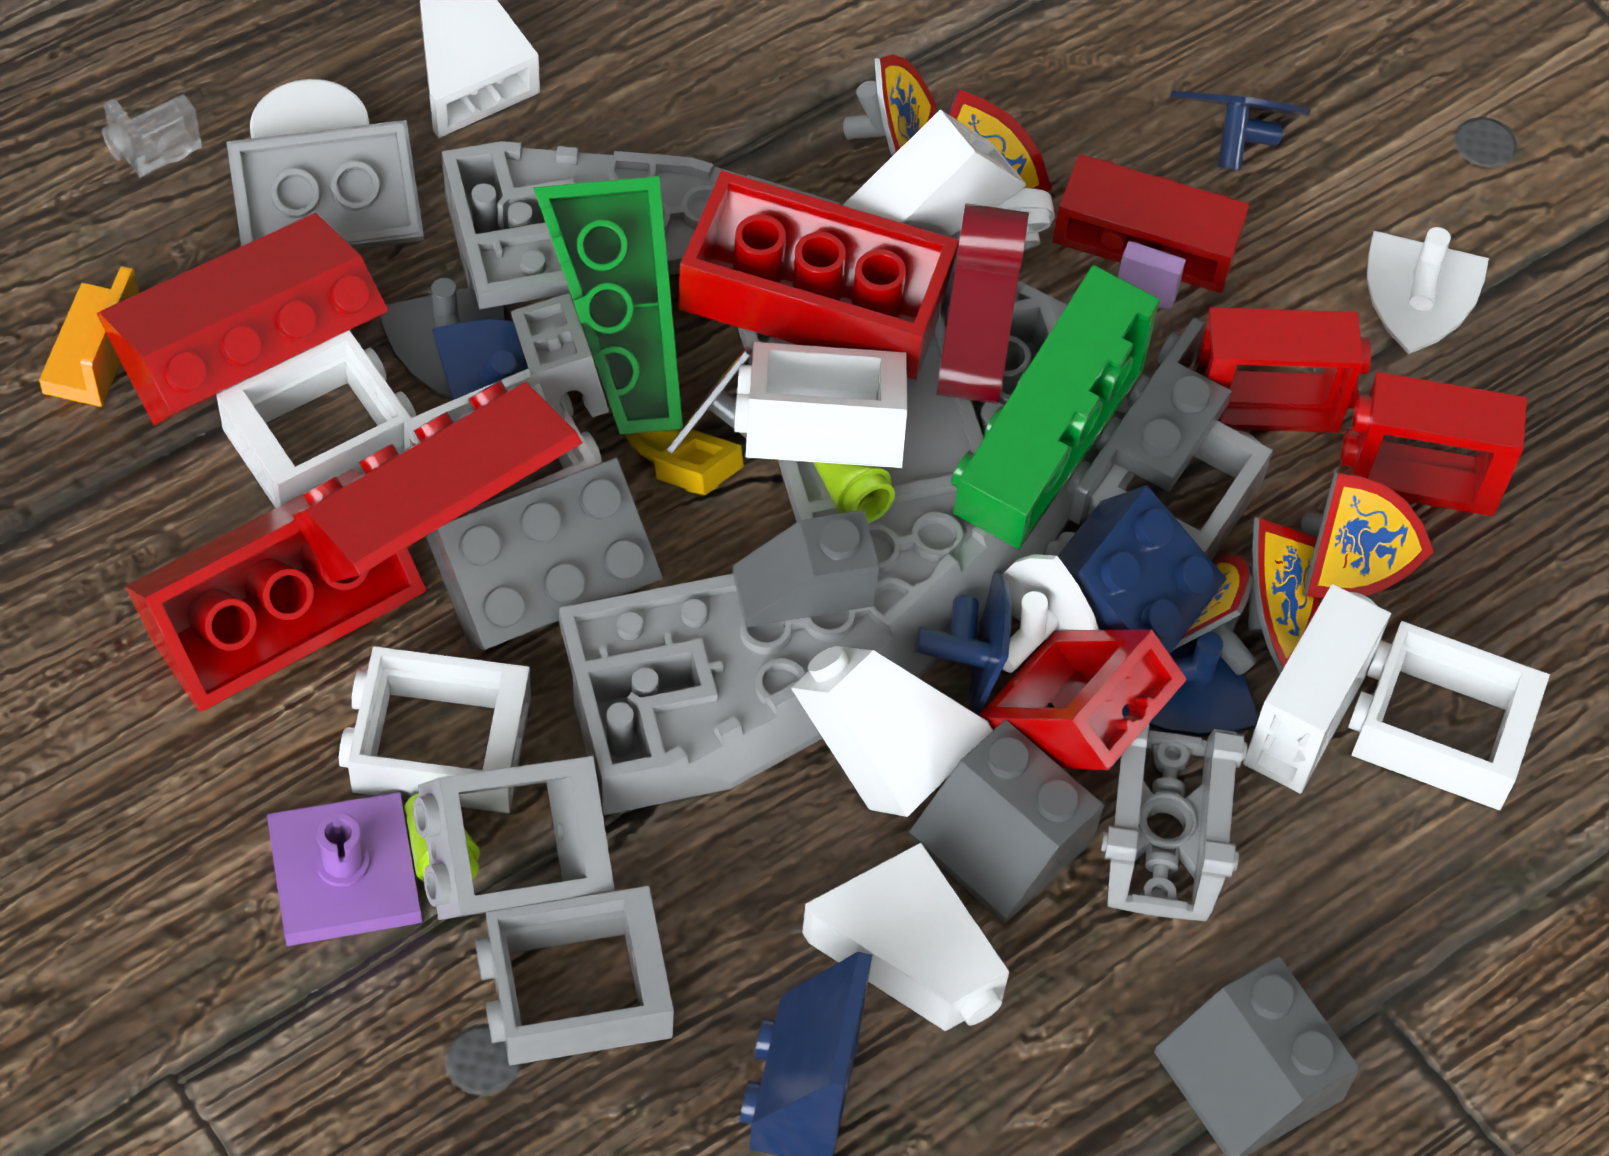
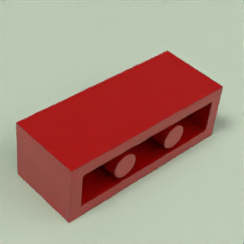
[1052,154,1250,293]

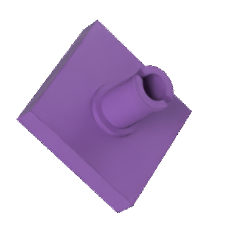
[267,792,422,946]

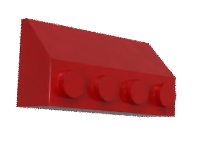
[679,170,959,380]
[97,213,389,426]
[292,380,582,583]
[125,469,427,712]

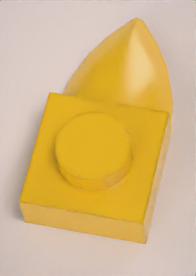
[625,429,744,496]

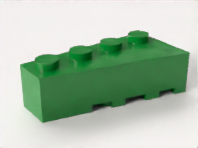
[533,176,683,434]
[951,265,1160,550]

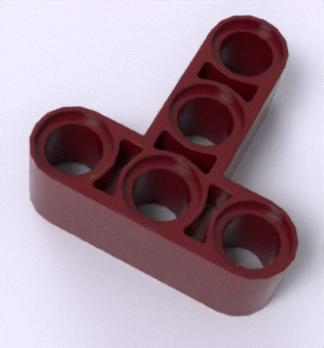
[936,203,1029,404]

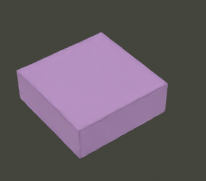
[1118,241,1186,311]

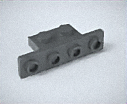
[1067,317,1232,525]

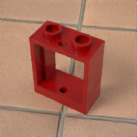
[1193,307,1371,433]
[1340,372,1527,517]
[979,629,1187,770]

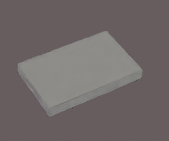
[227,120,424,249]

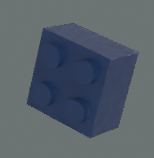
[1058,485,1227,654]

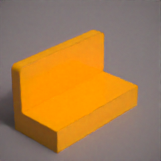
[39,266,139,407]

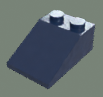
[740,952,872,1156]

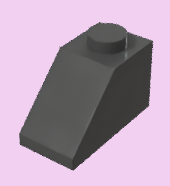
[732,510,879,627]

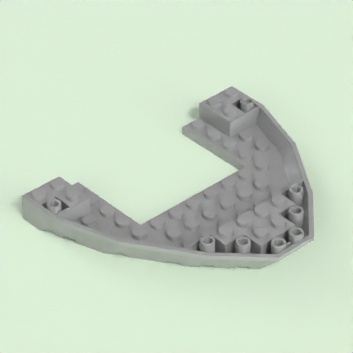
[442,141,1130,815]

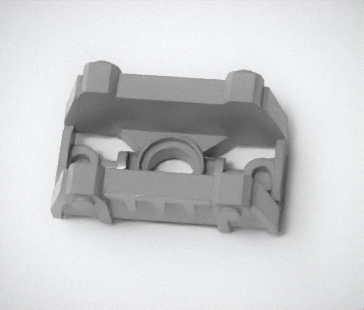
[1101,716,1247,921]

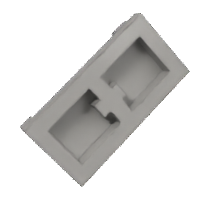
[510,293,609,420]

